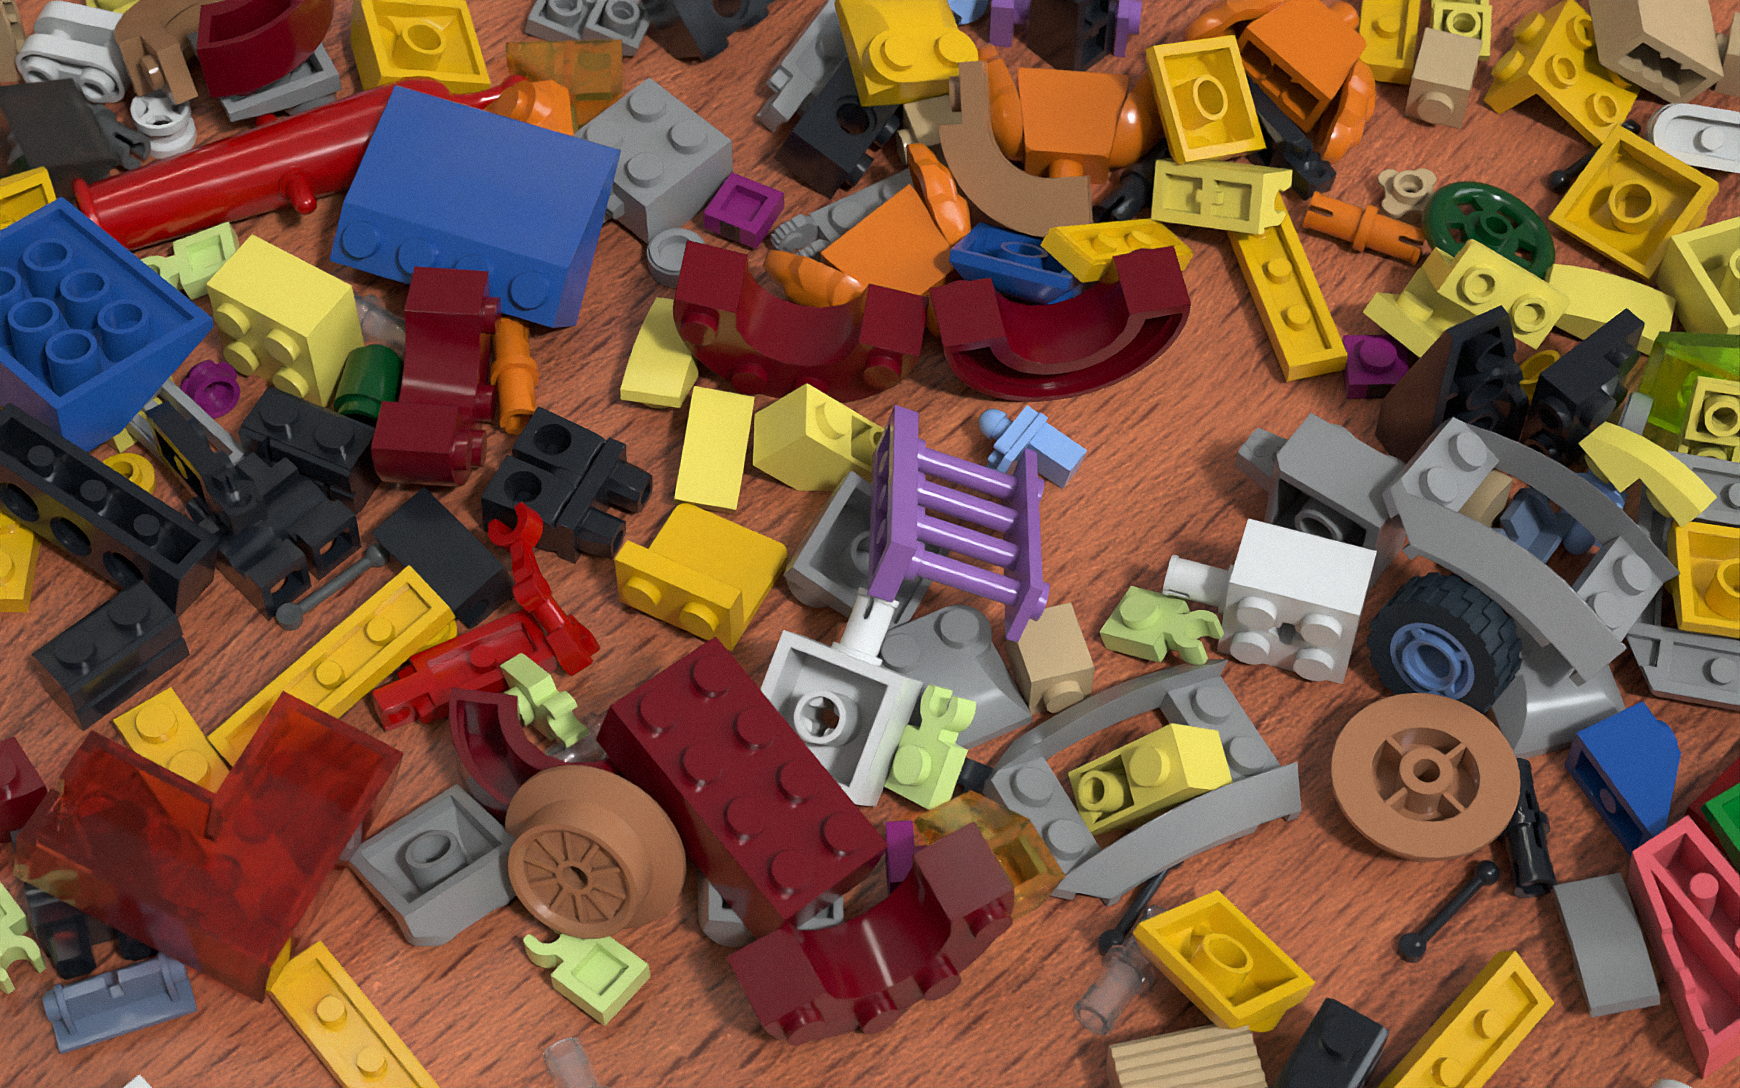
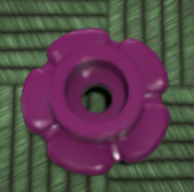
[180,360,240,418]

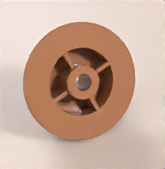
[1330,693,1520,862]
[505,765,686,939]

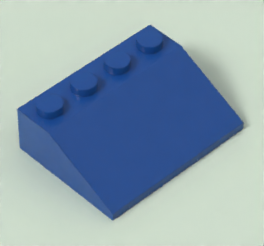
[329,85,621,328]
[0,197,214,452]

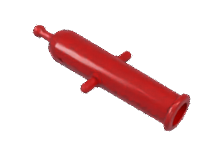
[71,74,529,251]

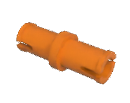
[1302,191,1425,266]
[490,316,539,435]

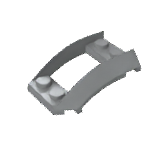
[1382,417,1681,687]
[1626,450,1740,711]
[982,659,1302,907]

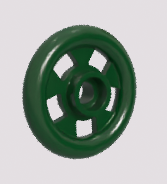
[1422,181,1556,281]

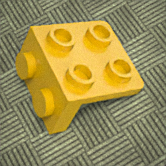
[1483,0,1642,148]
[614,503,788,651]

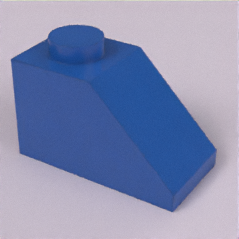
[1564,701,1681,857]

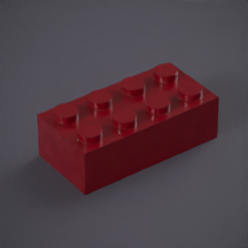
[595,636,889,940]

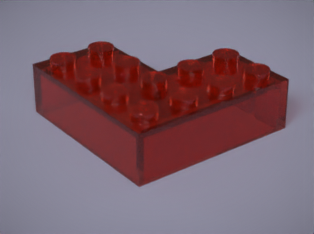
[13,691,404,1004]

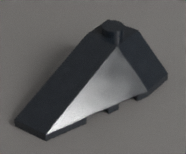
[1375,305,1530,464]

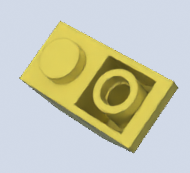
[753,383,884,491]
[1068,723,1233,836]

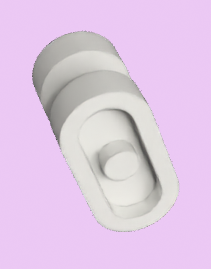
[16,1,131,103]
[1646,103,1740,173]

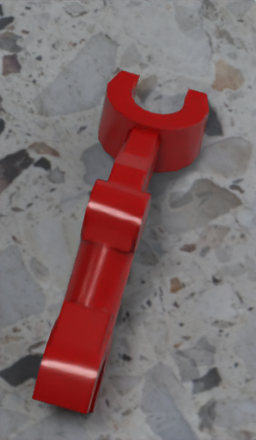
[488,502,601,677]

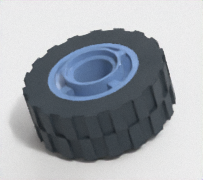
[1367,572,1523,714]

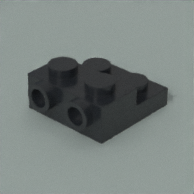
[1519,308,1645,468]

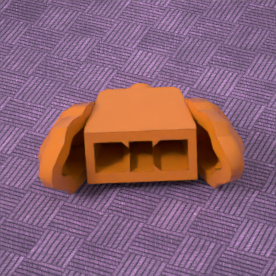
[1183,0,1376,165]
[977,43,1164,185]
[762,143,971,338]

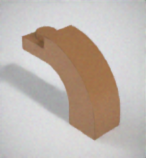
[114,0,225,105]
[938,61,1093,237]

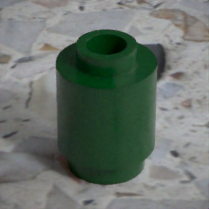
[333,344,404,428]

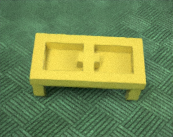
[1151,158,1293,235]

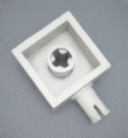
[1162,519,1377,684]
[760,587,924,807]

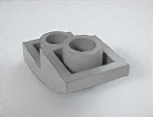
[525,0,652,55]
[1553,873,1660,1018]

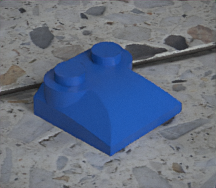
[949,222,1084,305]

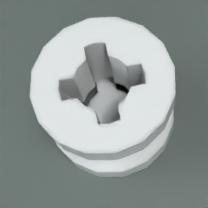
[130,89,197,159]

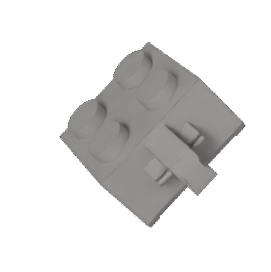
[574,78,733,244]
[1235,413,1406,593]

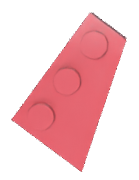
[1627,815,1740,1080]

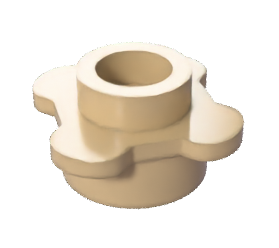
[1377,168,1437,224]

